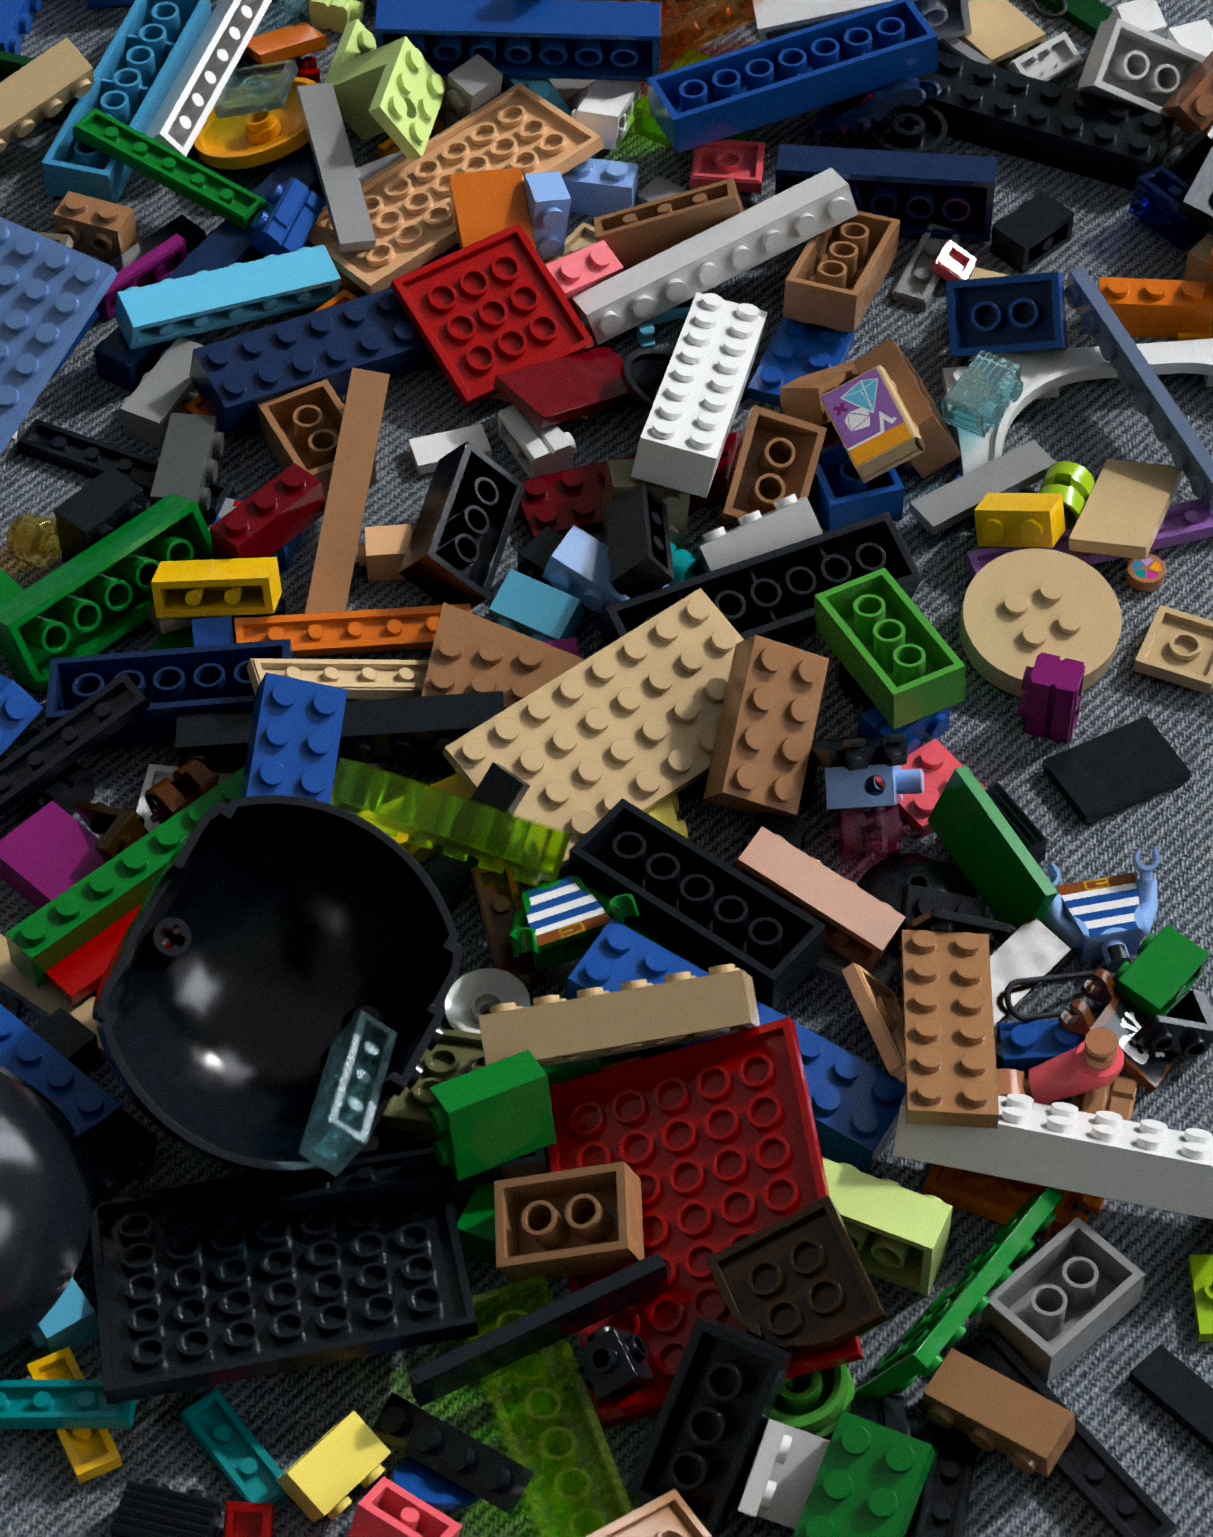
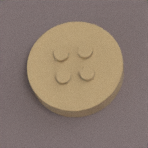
[959,548,1122,697]

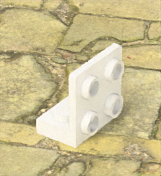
[738,1419,830,1530]

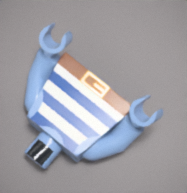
[1044,848,1161,973]

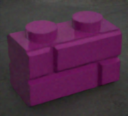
[1018,652,1085,744]

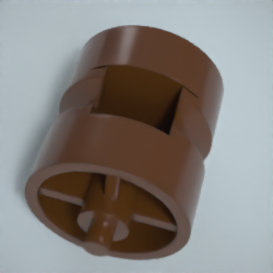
[145,759,219,825]

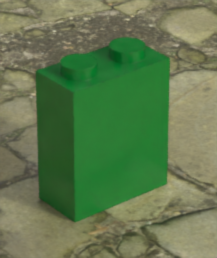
[427,1050,556,1181]

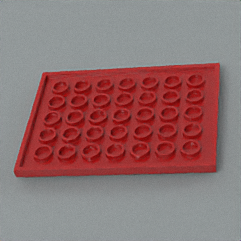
[547,1017,864,1429]

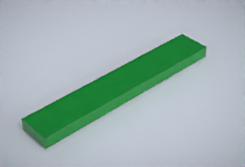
[72,108,267,230]

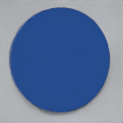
[393,1458,481,1511]

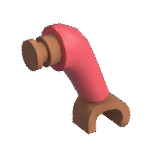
[996,1027,1124,1105]

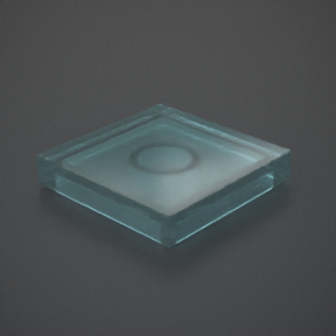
[214,59,298,119]

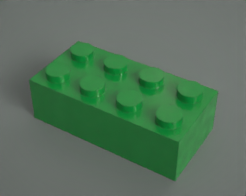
[793,1410,936,1537]

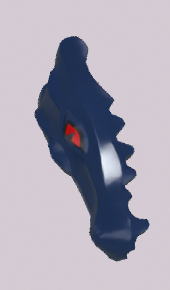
[810,78,941,142]

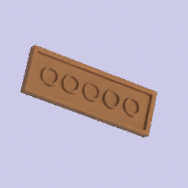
[900,929,999,1128]

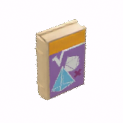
[819,365,925,483]

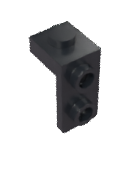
[1131,989,1213,1058]

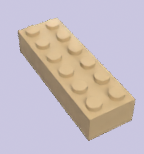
[478,964,760,1067]

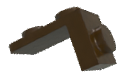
[74,801,149,862]

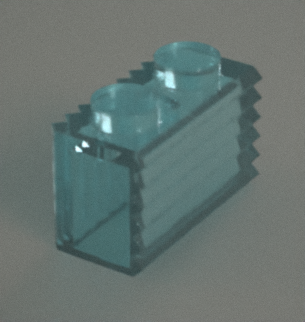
[941,350,1024,437]

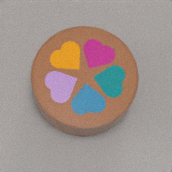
[1125,554,1166,592]

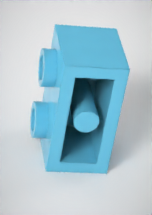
[489,569,585,642]

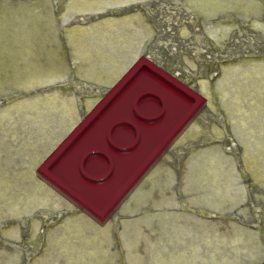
[493,345,634,428]

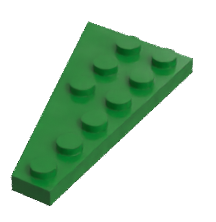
[855,1186,1064,1399]

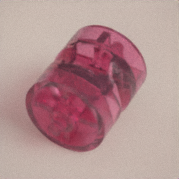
[827,804,911,860]

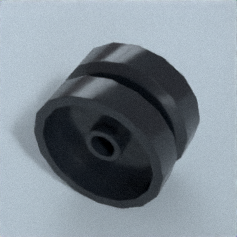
[869,103,948,154]

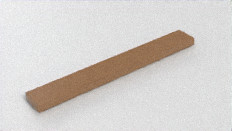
[305,367,390,614]

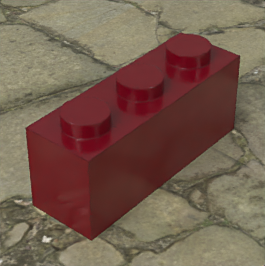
[210,463,325,559]

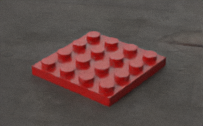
[390,223,594,408]

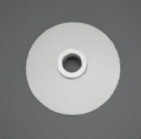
[445,968,531,1034]

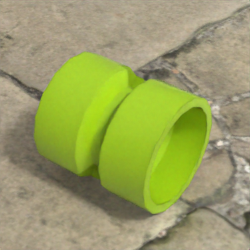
[1038,461,1095,529]

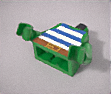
[508,869,640,972]

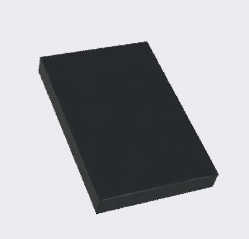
[1042,716,1191,826]

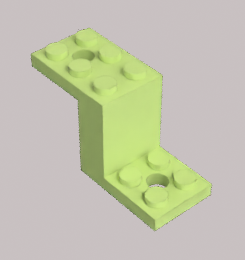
[324,18,446,162]

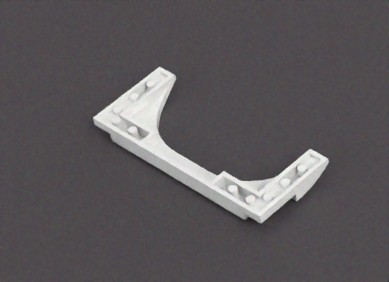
[942,338,1213,476]

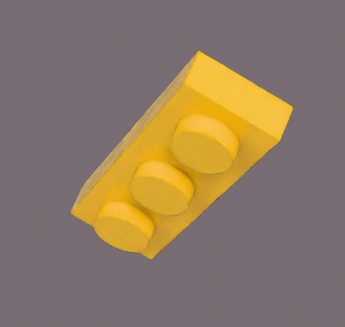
[26,1347,123,1484]

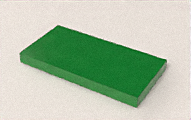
[927,765,1058,927]

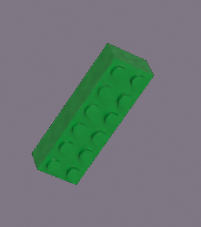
[0,493,214,692]

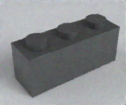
[150,413,224,514]

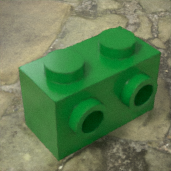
[1113,924,1209,1019]

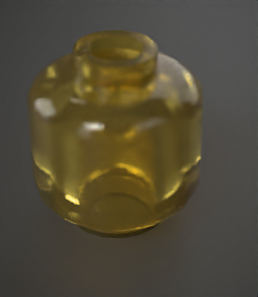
[6,513,62,567]

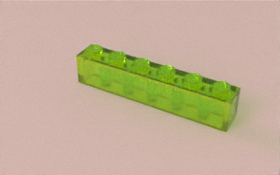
[330,757,571,886]

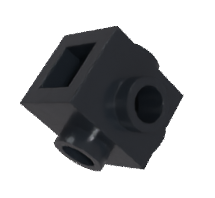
[576,1326,656,1404]

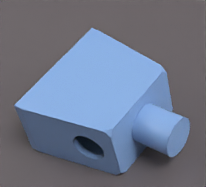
[825,762,924,809]

